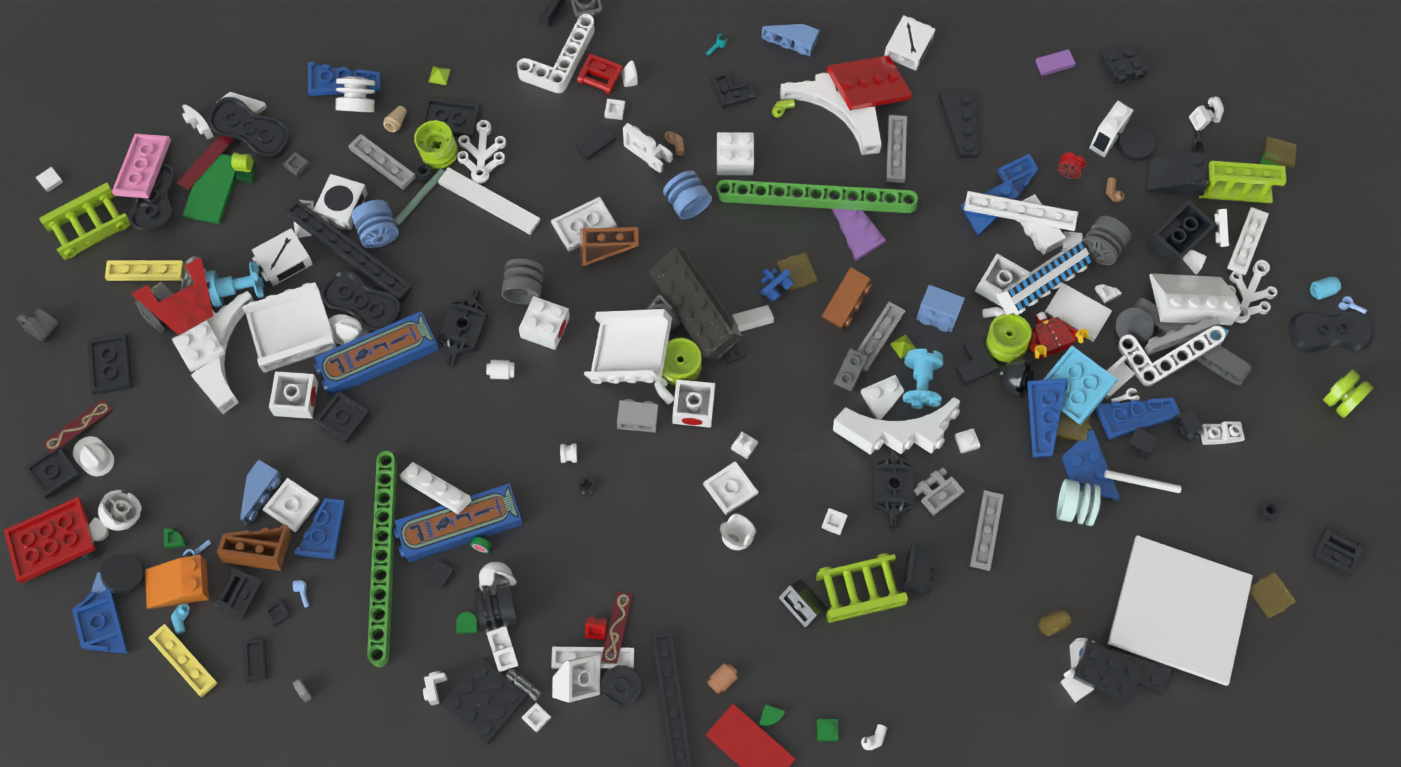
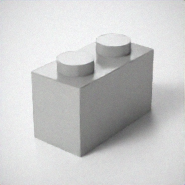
[617,399,658,433]

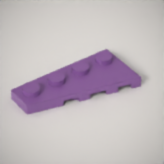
[831,195,886,262]

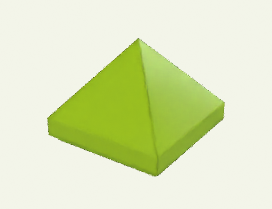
[429,66,451,85]
[890,334,916,359]

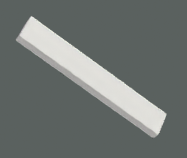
[438,167,540,235]
[964,191,1078,231]

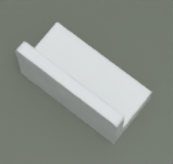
[1105,355,1135,399]

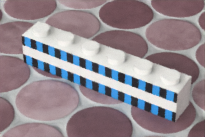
[996,241,1093,315]

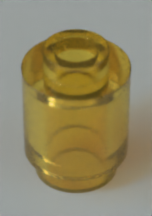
[1039,610,1071,637]

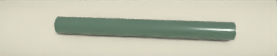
[394,168,445,226]

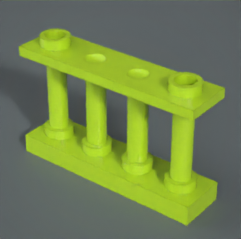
[1199,161,1286,203]
[39,183,131,260]
[816,553,908,623]

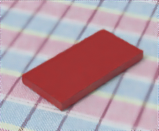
[706,704,796,767]

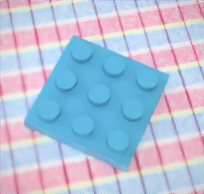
[1043,346,1118,426]

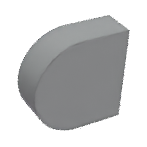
[293,679,312,702]

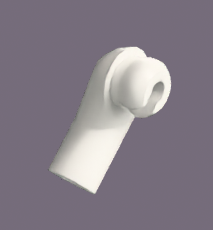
[982,307,1006,318]

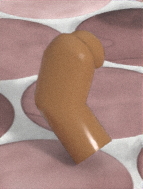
[664,131,685,155]
[1106,178,1124,203]

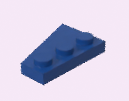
[961,180,1019,237]
[294,498,346,559]

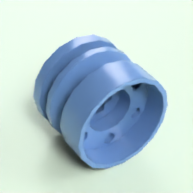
[663,171,712,219]
[351,200,399,248]

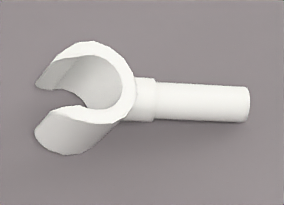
[1111,388,1140,402]

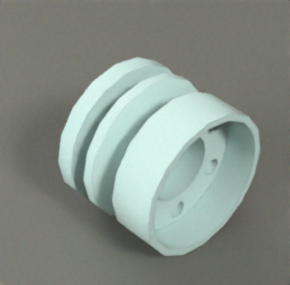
[1057,479,1101,526]

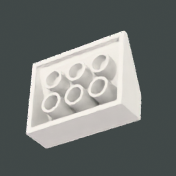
[1150,274,1241,325]

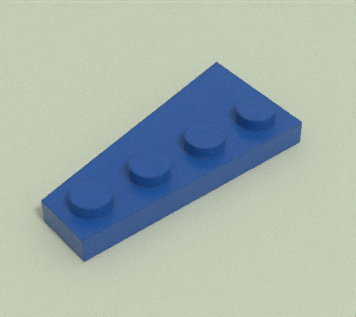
[308,62,381,96]
[1027,378,1067,458]
[1095,397,1181,440]

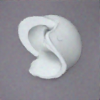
[720,514,756,550]
[479,561,517,595]

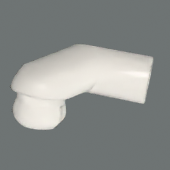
[1208,96,1224,123]
[654,377,674,405]
[861,725,887,750]

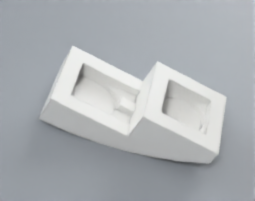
[486,626,518,672]

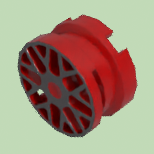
[1057,152,1086,179]

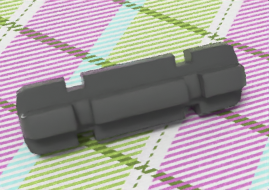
[506,669,542,701]

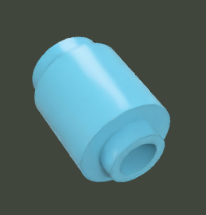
[1310,277,1341,300]

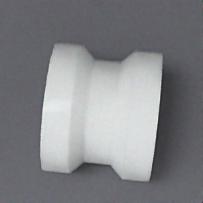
[560,443,577,463]

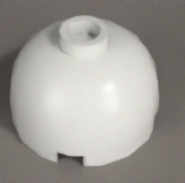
[98,490,141,531]

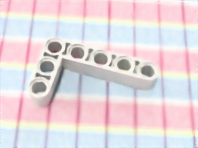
[517,14,595,93]
[1118,326,1225,386]

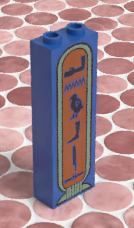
[314,311,439,396]
[393,484,523,563]

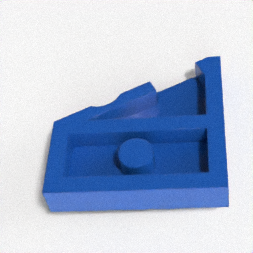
[997,154,1038,195]

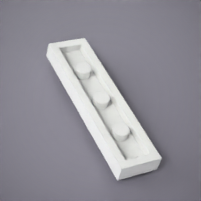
[1227,207,1269,275]
[399,462,471,514]
[551,647,634,669]

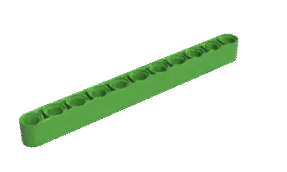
[716,180,918,213]
[367,451,397,667]

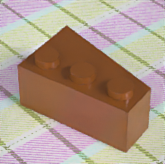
[580,227,639,266]
[822,267,872,330]
[217,525,291,571]

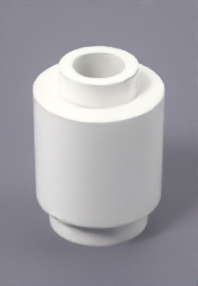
[487,360,514,379]

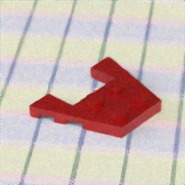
[132,257,213,335]

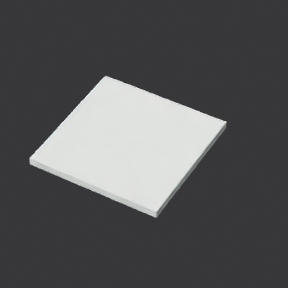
[1108,536,1253,686]

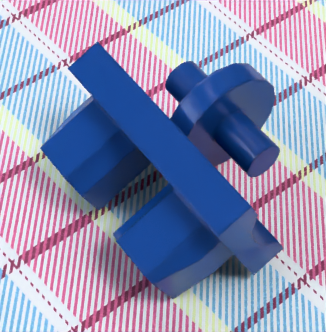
[759,268,794,302]

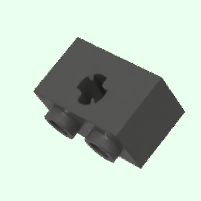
[834,348,869,391]

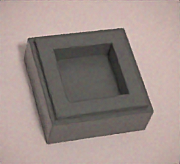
[283,152,310,177]

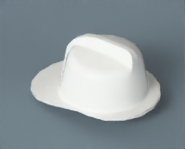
[329,314,369,345]
[73,436,114,477]

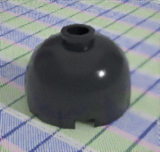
[1000,359,1035,398]

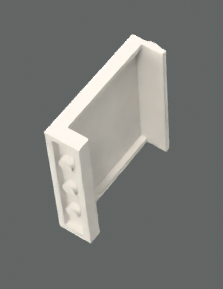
[242,282,337,373]
[584,309,672,384]

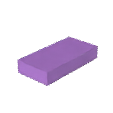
[1035,49,1076,76]

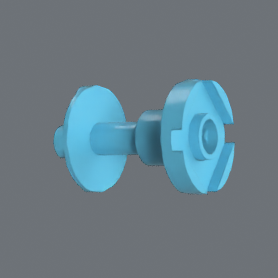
[205,261,264,308]
[903,349,943,409]

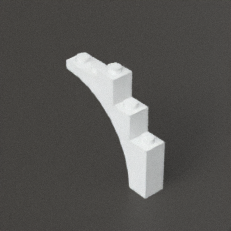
[780,73,881,155]
[191,291,254,414]
[833,397,960,455]

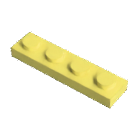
[105,260,184,281]
[149,624,218,697]

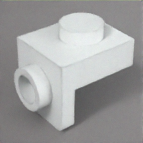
[423,671,448,705]

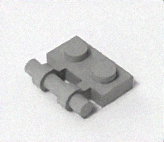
[913,468,964,516]

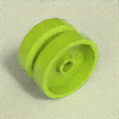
[986,314,1032,363]
[662,338,702,386]
[1323,369,1374,418]

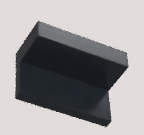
[779,579,828,628]

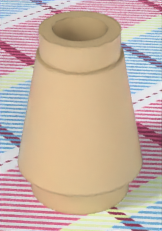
[383,106,407,132]

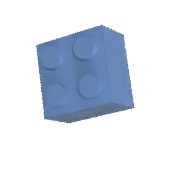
[916,285,965,332]

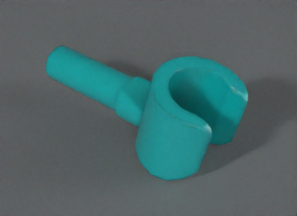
[706,34,727,56]

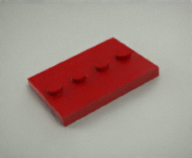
[827,55,912,111]
[4,497,96,584]

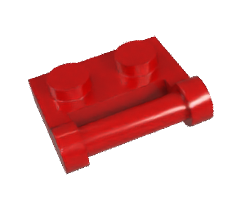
[577,54,623,94]

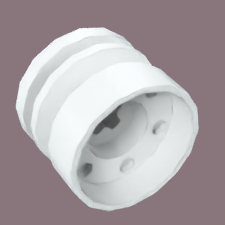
[336,77,375,112]

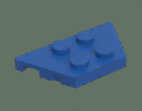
[1062,430,1120,501]
[72,587,129,654]

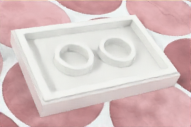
[551,197,617,252]
[1045,283,1112,342]

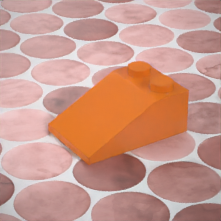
[145,555,209,609]

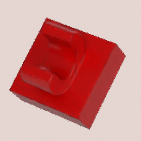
[585,616,607,640]

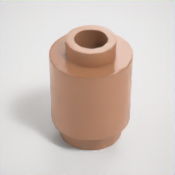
[707,663,738,694]

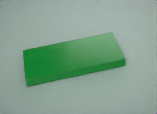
[183,154,236,224]

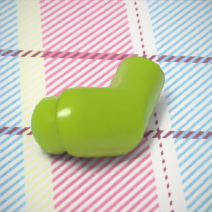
[772,99,795,118]

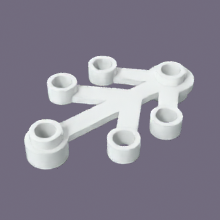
[457,120,506,184]
[1228,260,1277,323]

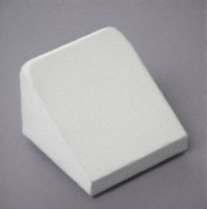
[621,60,638,87]
[1183,250,1207,275]

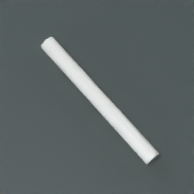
[1104,470,1181,493]

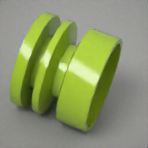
[414,120,458,169]

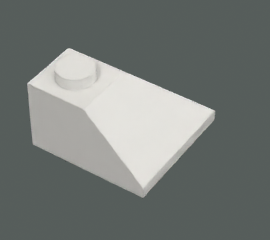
[553,654,600,702]

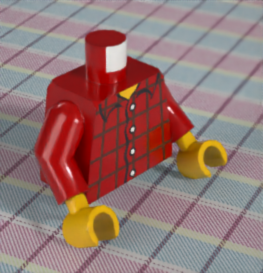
[1028,312,1089,360]

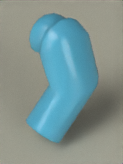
[171,603,190,634]

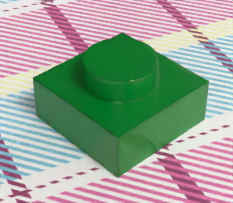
[817,719,838,741]

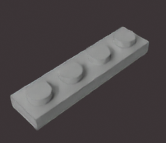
[886,115,907,183]
[349,134,416,190]
[858,302,905,372]
[1144,317,1220,356]
[970,490,1004,571]

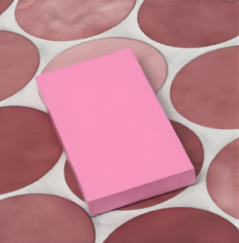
[112,134,171,198]

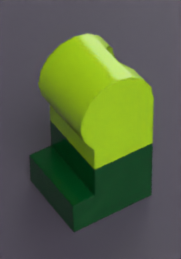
[231,152,257,184]

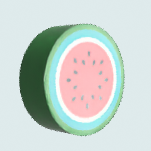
[470,537,492,553]

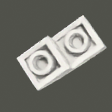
[182,104,214,140]
[1200,421,1245,445]

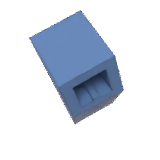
[762,24,819,56]
[240,460,282,526]

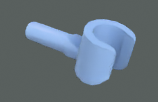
[1338,296,1367,314]
[183,540,211,557]
[293,580,309,608]

